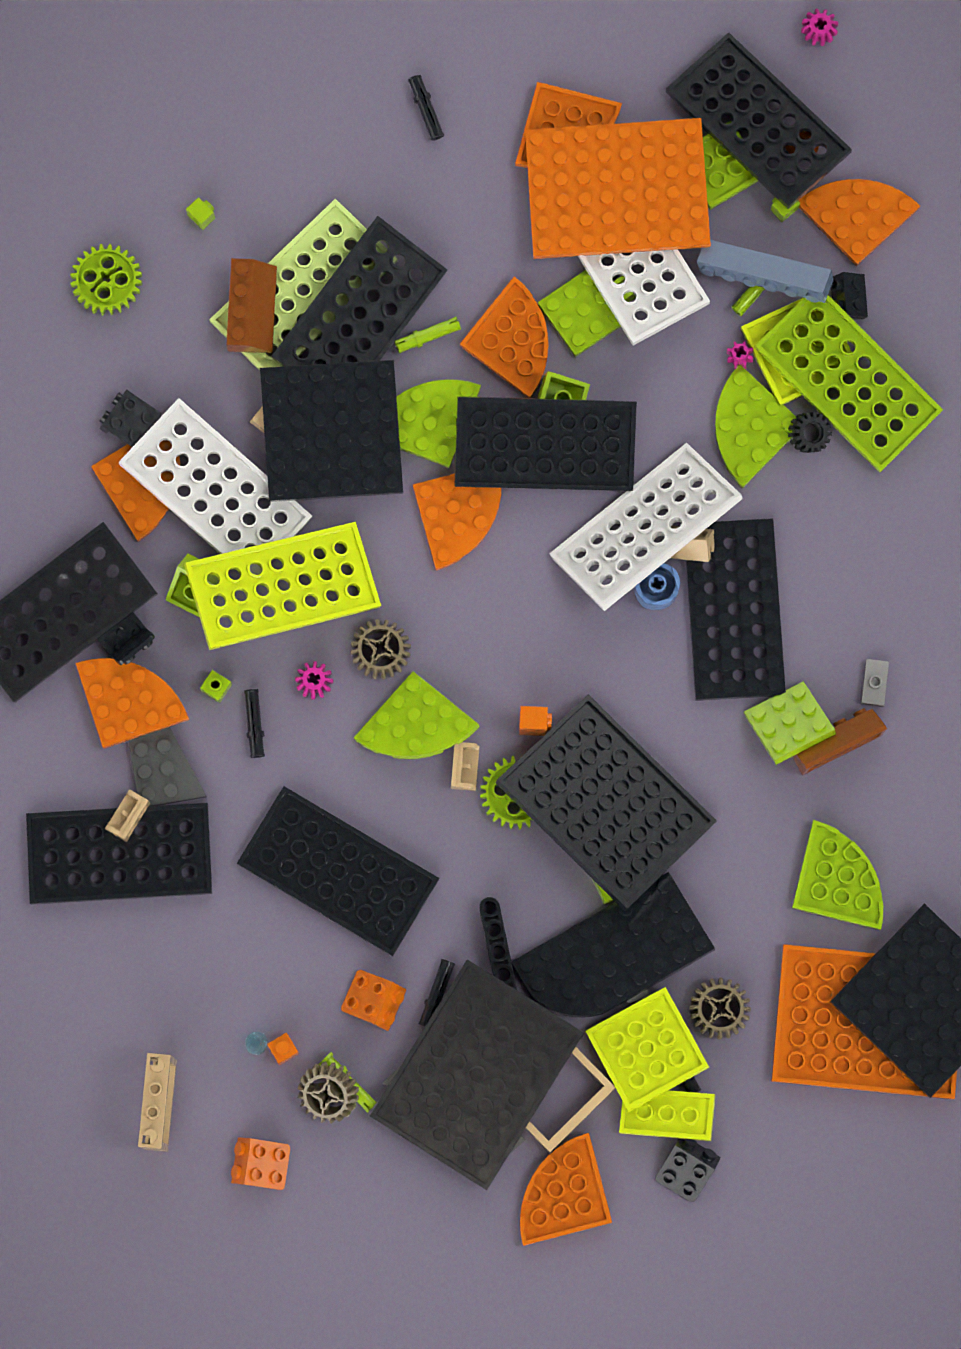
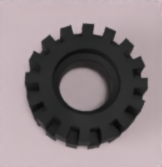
[788,412,832,453]

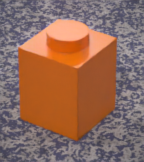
[267,1032,299,1065]

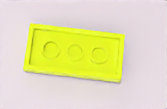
[619,1090,716,1141]

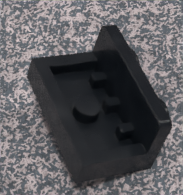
[830,272,868,319]

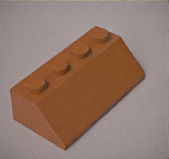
[227,258,277,353]
[792,708,887,776]

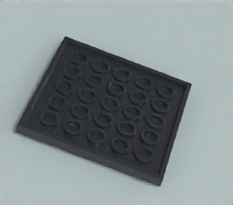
[260,360,403,502]
[830,903,961,1098]

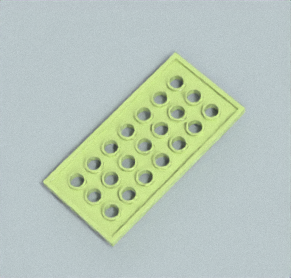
[209,199,398,371]

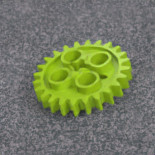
[70,244,143,316]
[480,756,532,830]

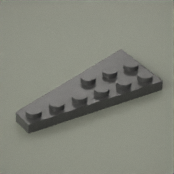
[129,727,207,806]

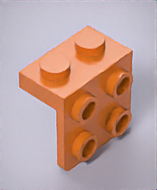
[341,970,407,1031]
[231,1137,290,1190]

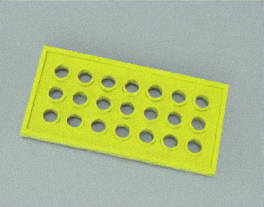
[184,522,381,650]

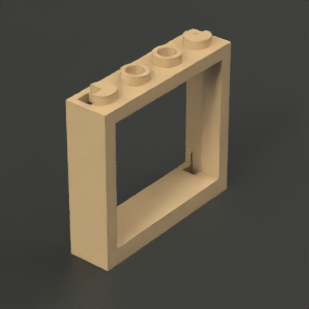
[526,1047,615,1153]
[138,1053,177,1152]

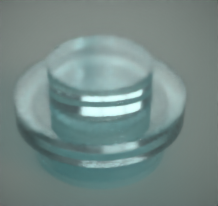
[245,1032,268,1055]

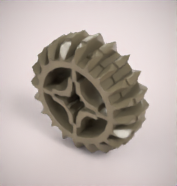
[350,619,411,680]
[689,977,751,1040]
[297,1061,359,1124]

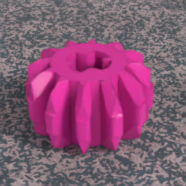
[801,8,838,46]
[295,661,333,700]

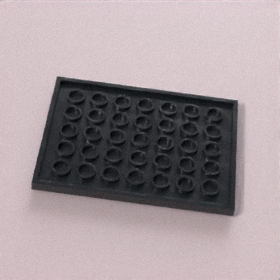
[495,694,717,911]
[370,959,584,1190]

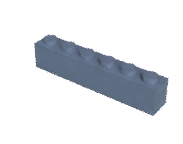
[697,240,833,303]

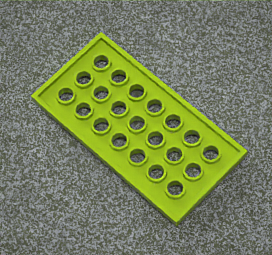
[754,295,943,473]

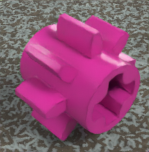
[727,341,753,369]

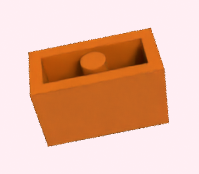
[519,706,552,736]

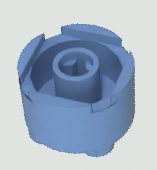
[634,563,680,610]

